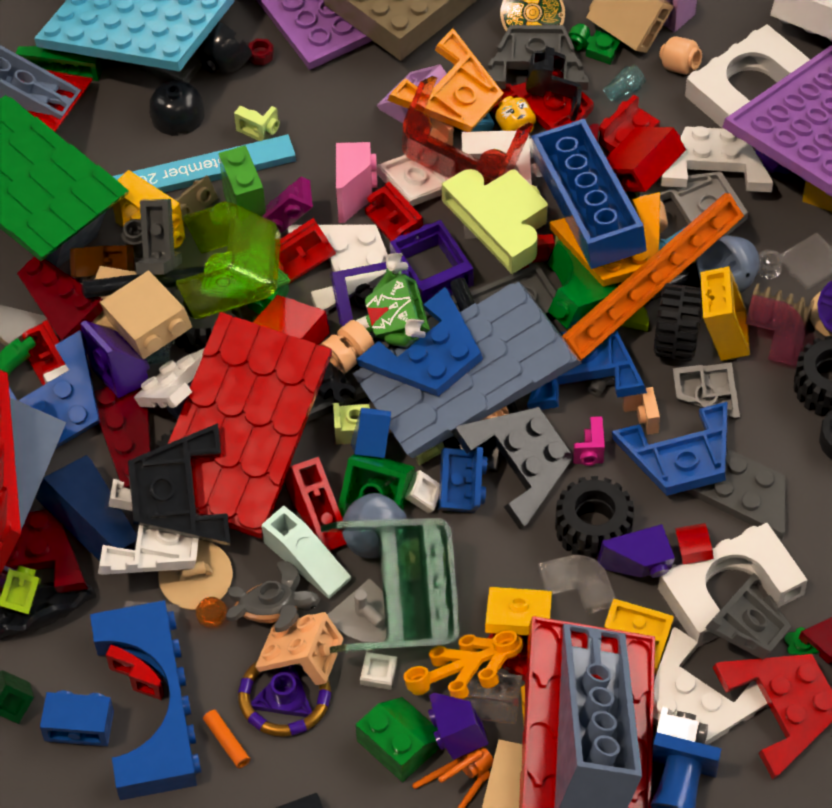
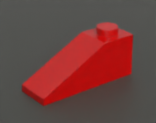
[284,456,347,551]

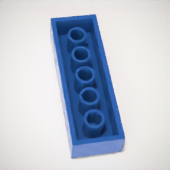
[531,118,647,269]

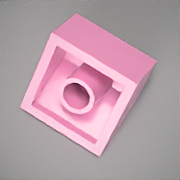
[336,142,378,223]

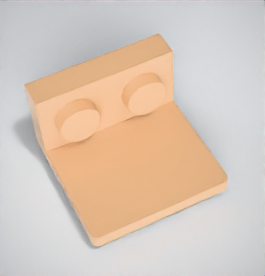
[255,612,344,685]

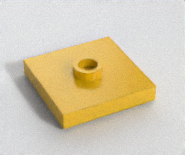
[485,587,552,636]

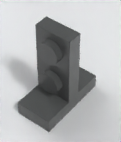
[136,199,182,275]

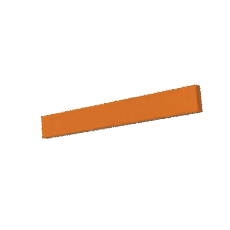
[562,193,744,361]

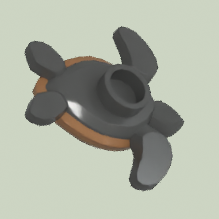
[226,561,320,632]

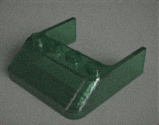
[320,518,460,653]

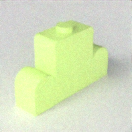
[442,169,548,274]

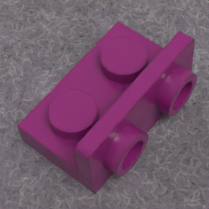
[256,176,313,236]

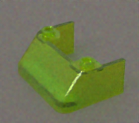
[176,201,281,319]

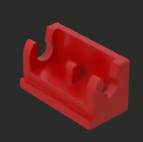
[365,181,423,241]
[265,218,336,284]
[22,320,65,386]

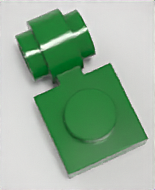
[568,24,621,65]

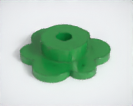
[785,627,819,656]

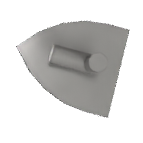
[327,579,398,646]

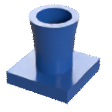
[650,732,722,808]

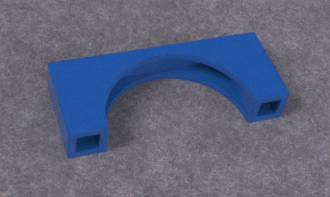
[90,600,201,800]

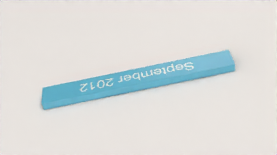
[113,134,296,193]

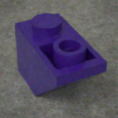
[428,693,488,760]

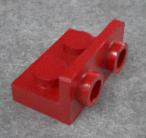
[599,95,660,152]

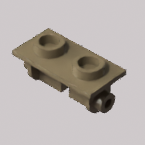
[174,175,218,226]

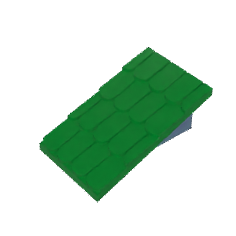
[0,95,129,268]

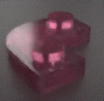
[746,294,806,366]

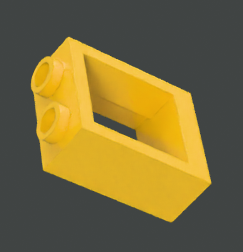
[113,170,185,249]
[700,266,750,361]

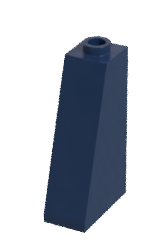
[35,455,137,561]

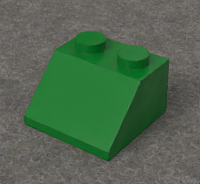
[338,454,415,518]
[355,697,439,783]

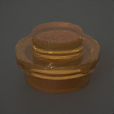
[196,597,227,628]

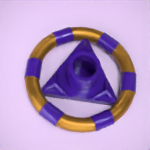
[238,660,332,737]

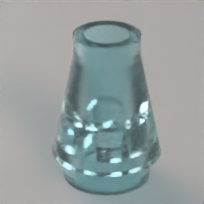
[603,64,646,101]

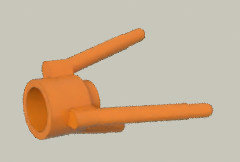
[412,746,494,808]

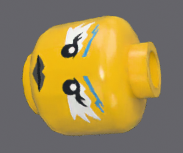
[495,96,536,133]

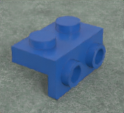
[438,447,487,513]

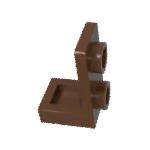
[69,245,134,277]

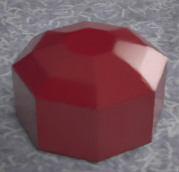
[248,38,274,65]

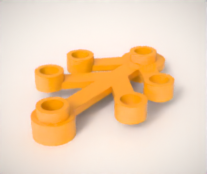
[403,630,523,699]

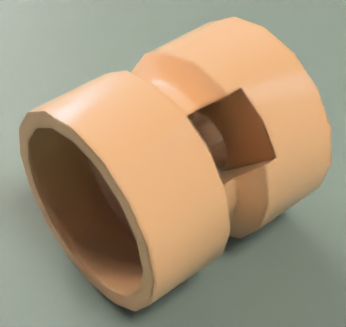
[320,320,375,374]

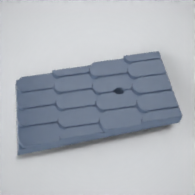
[353,281,582,458]

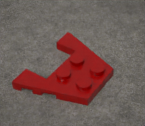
[490,69,594,130]
[713,654,832,779]

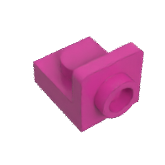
[573,416,605,466]

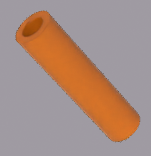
[203,709,251,769]

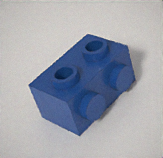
[40,690,114,746]

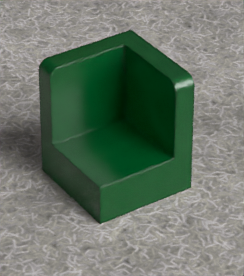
[0,670,34,724]

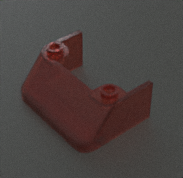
[402,76,533,185]

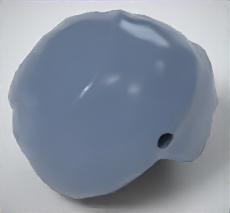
[695,235,760,293]
[342,493,407,558]

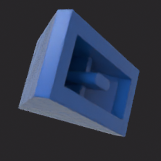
[351,408,391,458]

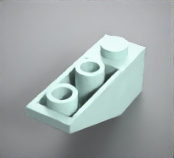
[262,505,351,599]

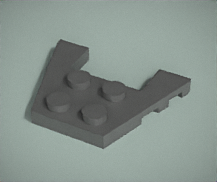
[487,25,589,90]

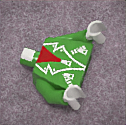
[356,253,430,348]

